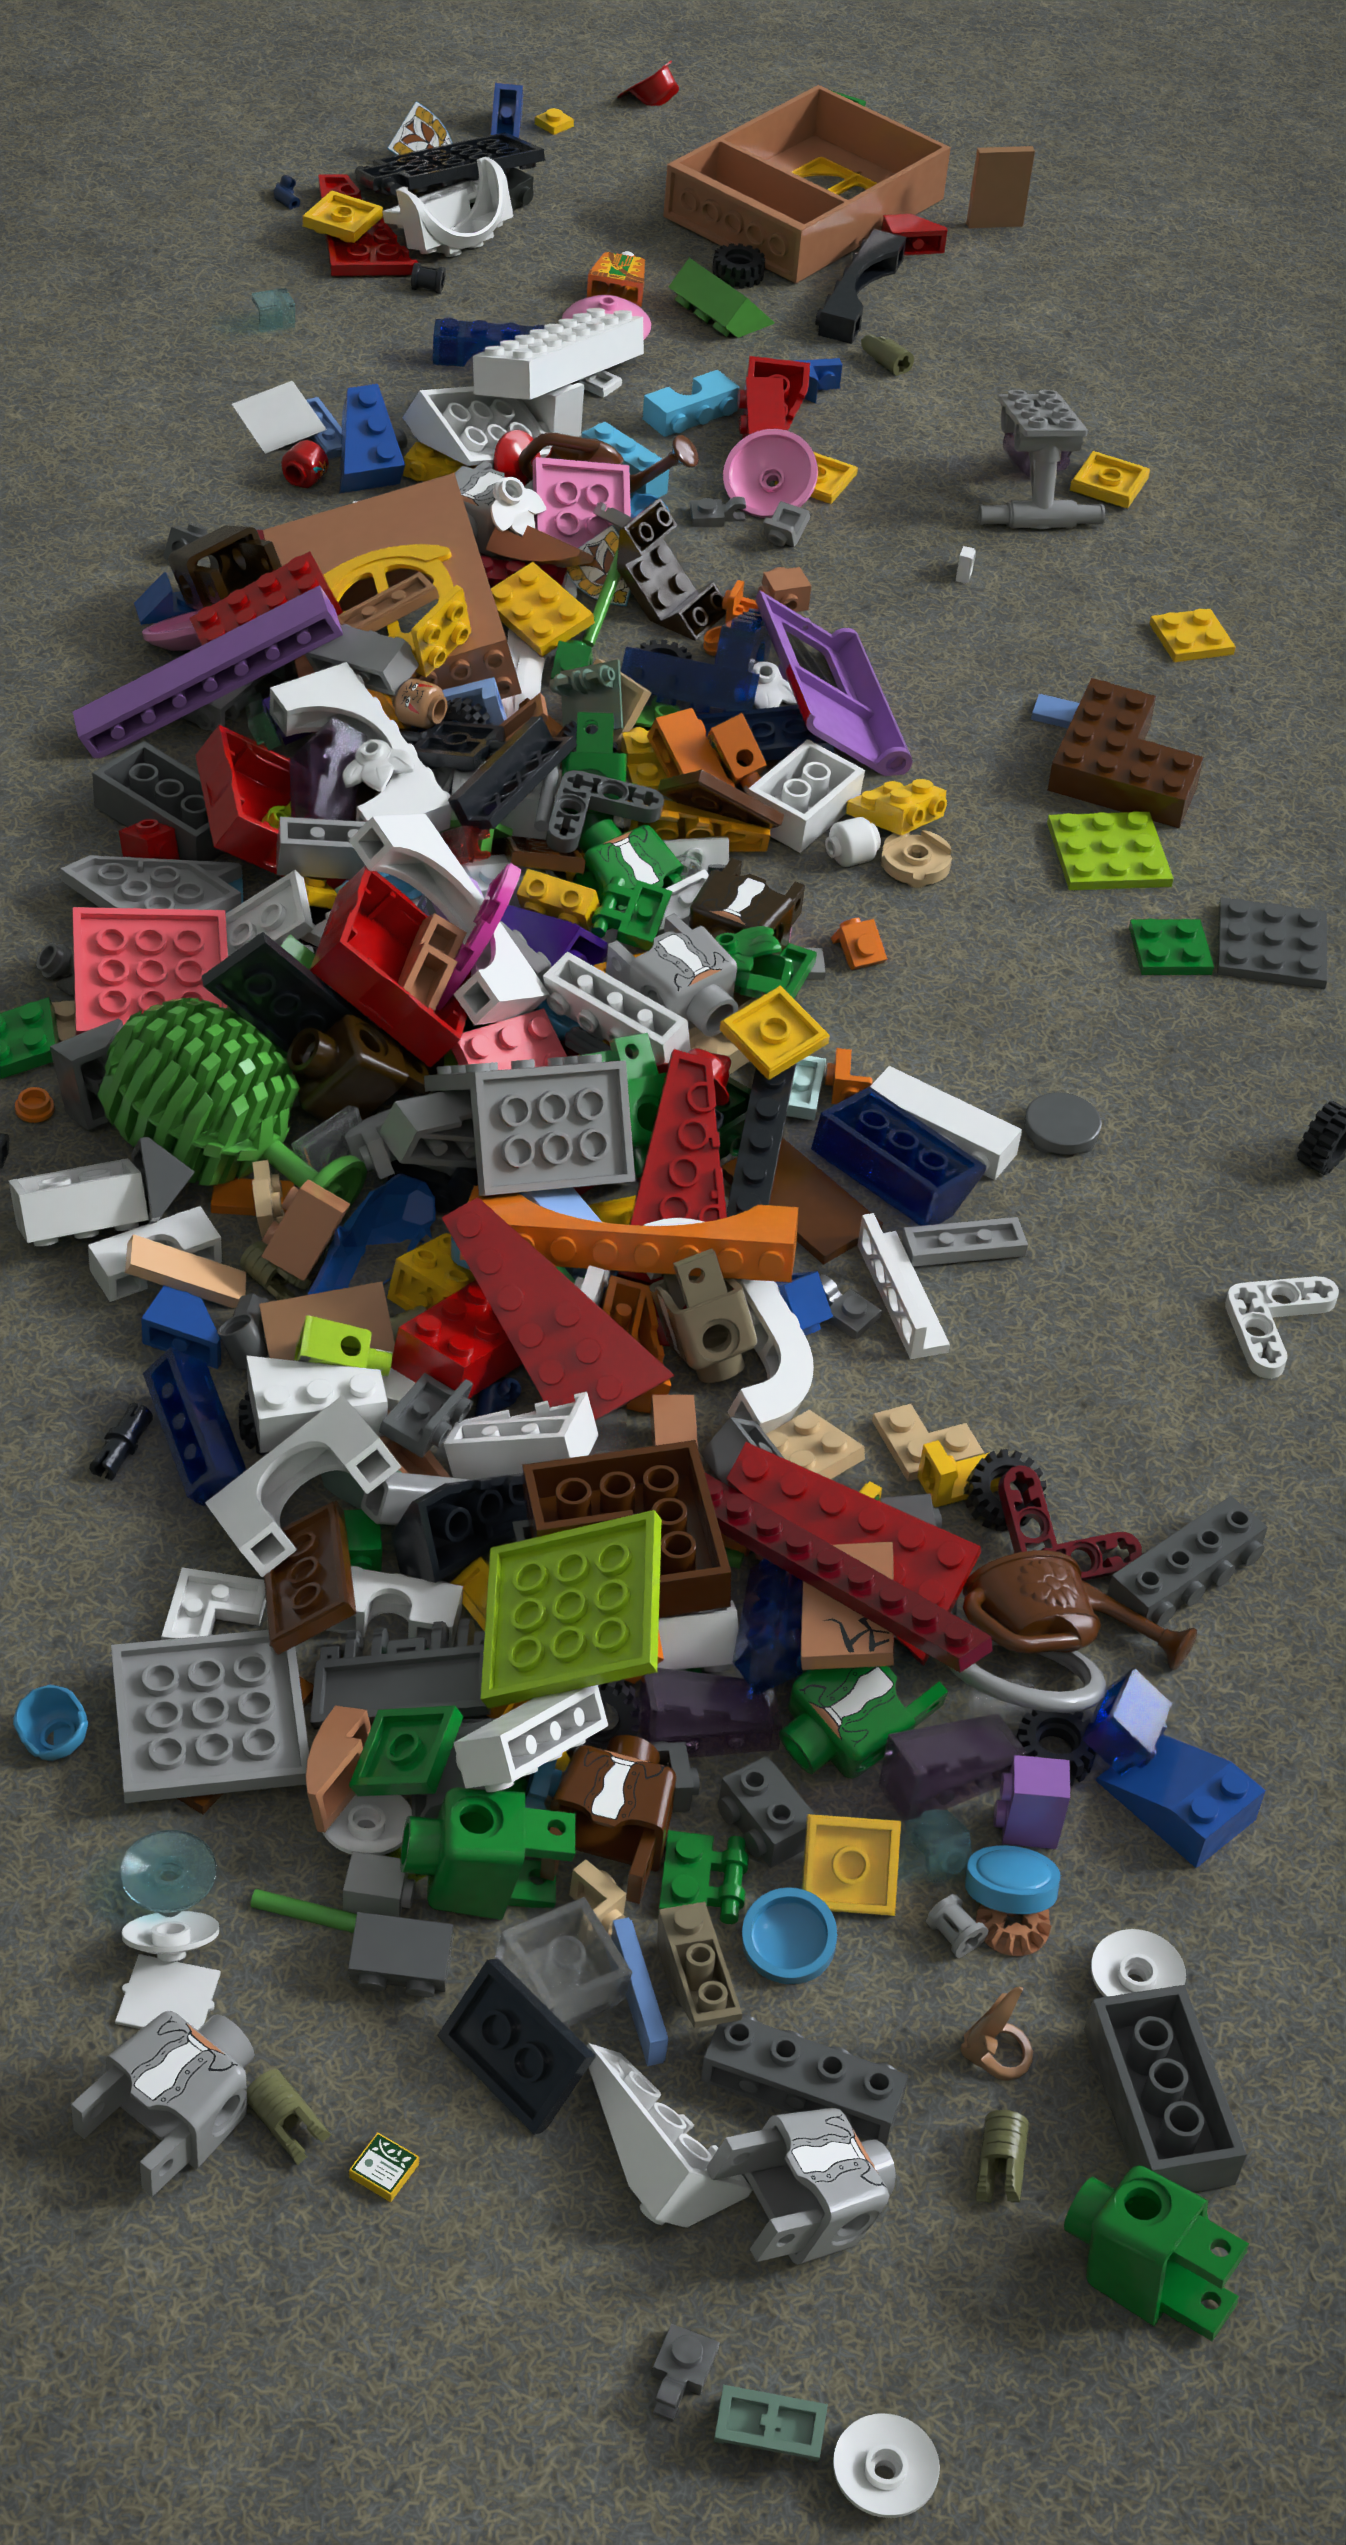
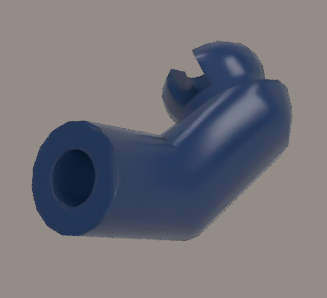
[273,175,300,210]
[474,1378,521,1417]

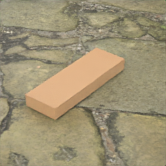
[125,1234,246,1308]

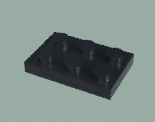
[437,1958,596,2135]

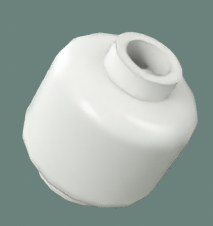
[825,817,881,867]

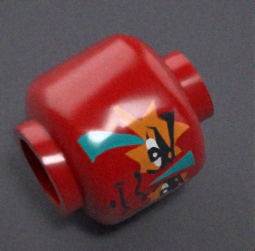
[281,440,329,488]

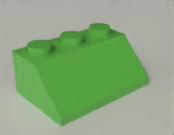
[669,258,775,338]

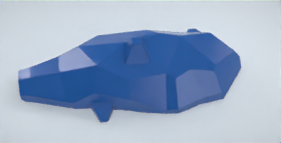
[308,1174,436,1295]

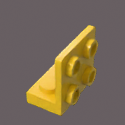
[403,585,472,678]
[387,1233,476,1310]

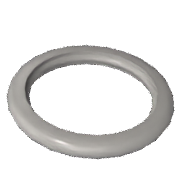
[948,1625,1107,1713]

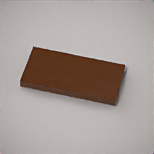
[500,836,585,874]
[721,1137,883,1265]
[264,1501,357,1655]

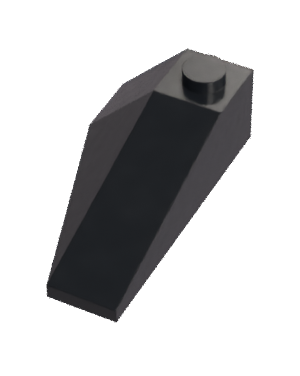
[392,1473,528,1583]

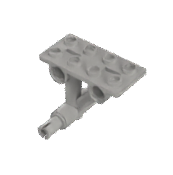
[977,390,1105,529]

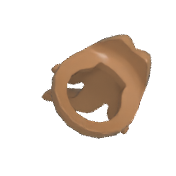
[960,1986,1033,2081]

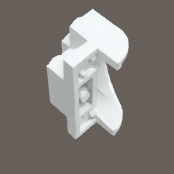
[382,157,513,257]

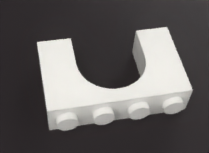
[205,1395,401,1577]

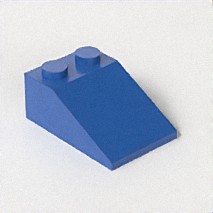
[1096,1732,1266,1868]

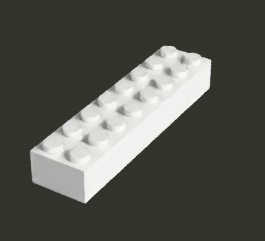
[473,308,644,400]

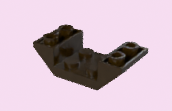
[617,498,726,641]

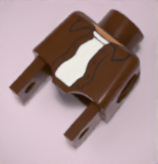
[540,1735,676,1904]

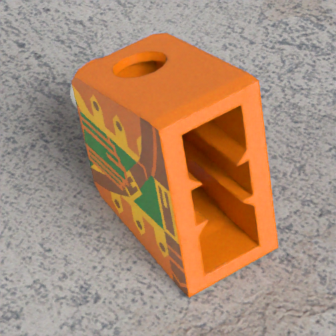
[587,251,645,307]
[707,713,767,794]

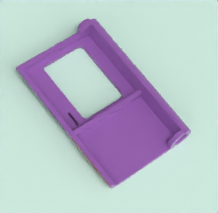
[756,591,913,776]

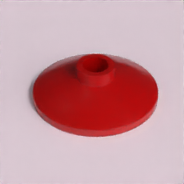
[494,430,541,486]

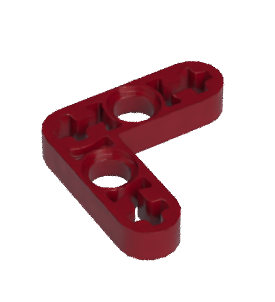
[998,1466,1142,1581]

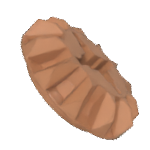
[976,1904,1051,1956]

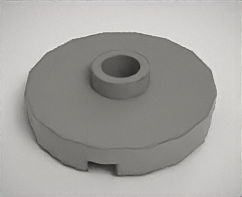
[593,502,633,533]

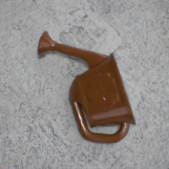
[518,432,699,494]
[962,1550,1197,1670]

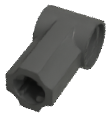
[218,1293,269,1369]

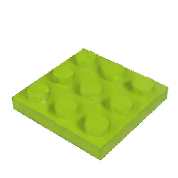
[1047,811,1174,890]

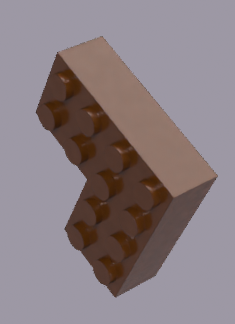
[1047,678,1204,828]
[522,1440,731,1618]

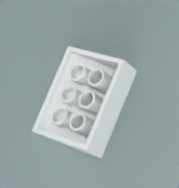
[403,386,552,466]

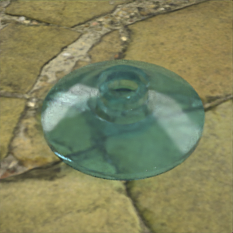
[120,1830,217,1913]

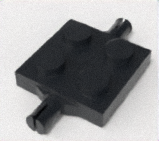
[401,720,507,772]

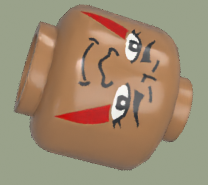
[392,678,447,729]

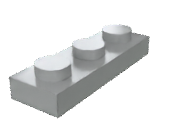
[902,1217,1028,1267]

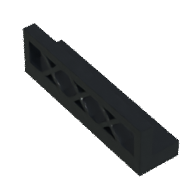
[448,716,577,830]

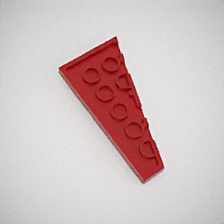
[441,1197,675,1421]

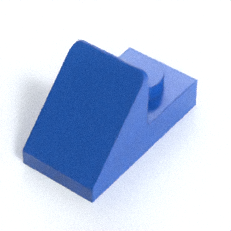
[795,358,842,404]
[134,572,196,625]

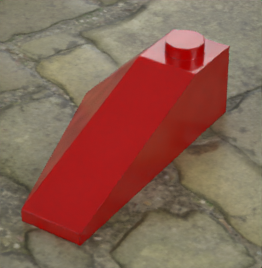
[742,356,810,439]

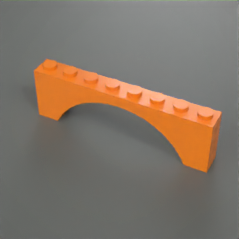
[460,1186,799,1283]

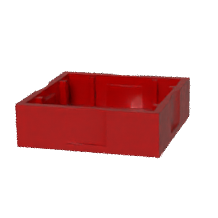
[195,725,350,889]
[310,865,471,1067]

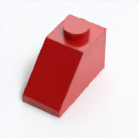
[881,214,948,256]

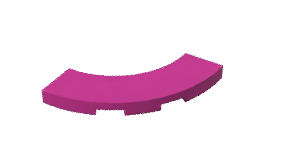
[436,863,521,1011]

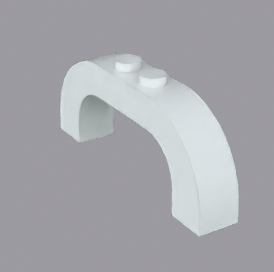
[643,1218,814,1434]

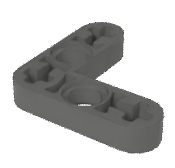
[546,770,664,853]

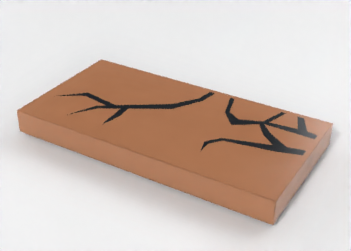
[801,1542,894,1670]

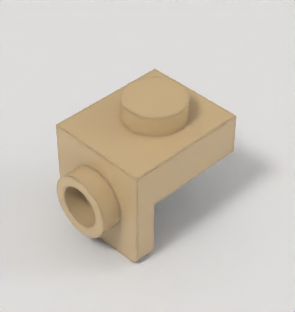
[569,1859,627,1946]

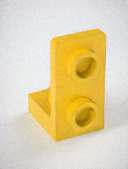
[917,1440,1001,1508]

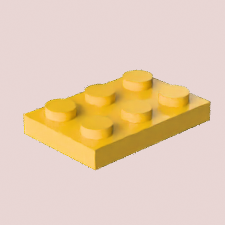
[491,562,595,657]

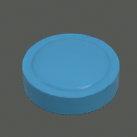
[965,1845,1060,1914]
[742,1888,837,1984]

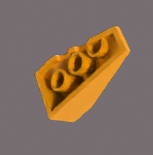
[623,799,770,852]

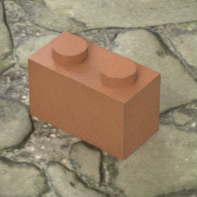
[261,1179,350,1281]

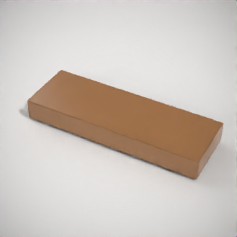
[338,572,439,632]

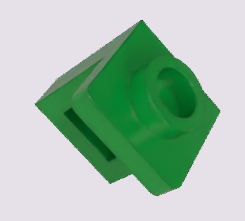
[550,640,593,679]

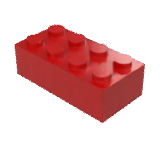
[190,551,343,645]
[391,1280,523,1399]

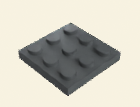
[1217,897,1327,989]

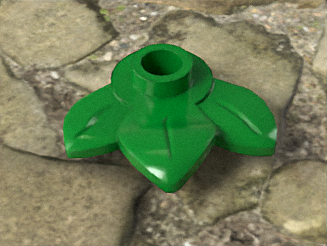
[715,926,782,972]

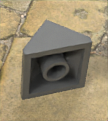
[131,1137,195,1225]

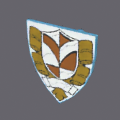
[387,101,452,155]
[564,524,631,606]

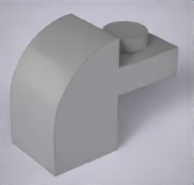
[345,1109,397,1179]

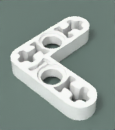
[1225,1276,1339,1379]

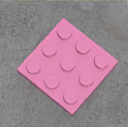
[532,457,631,548]

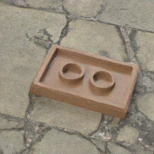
[966,146,1035,228]
[259,1281,395,1361]

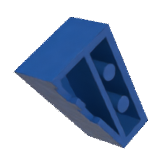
[339,384,405,494]

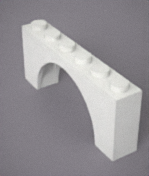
[270,662,453,832]
[349,814,550,1025]

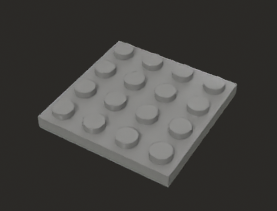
[111,1630,309,1803]

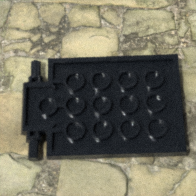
[355,132,545,196]

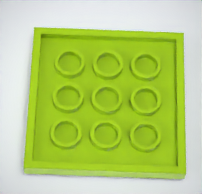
[480,1510,662,1709]

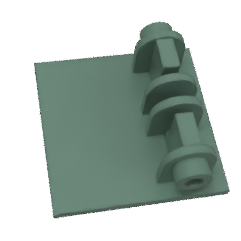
[550,660,623,730]

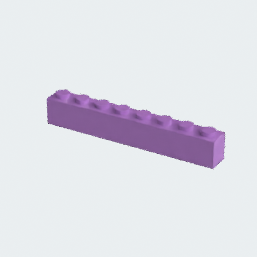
[73,585,343,758]

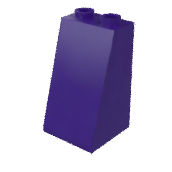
[500,905,609,966]

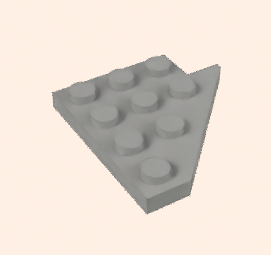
[60,855,242,912]

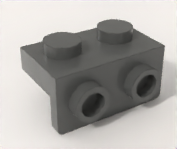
[379,1373,473,1458]

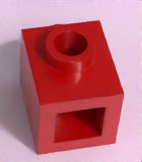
[119,819,180,860]

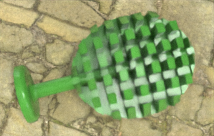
[97,998,367,1212]

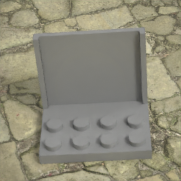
[424,1054,635,1196]

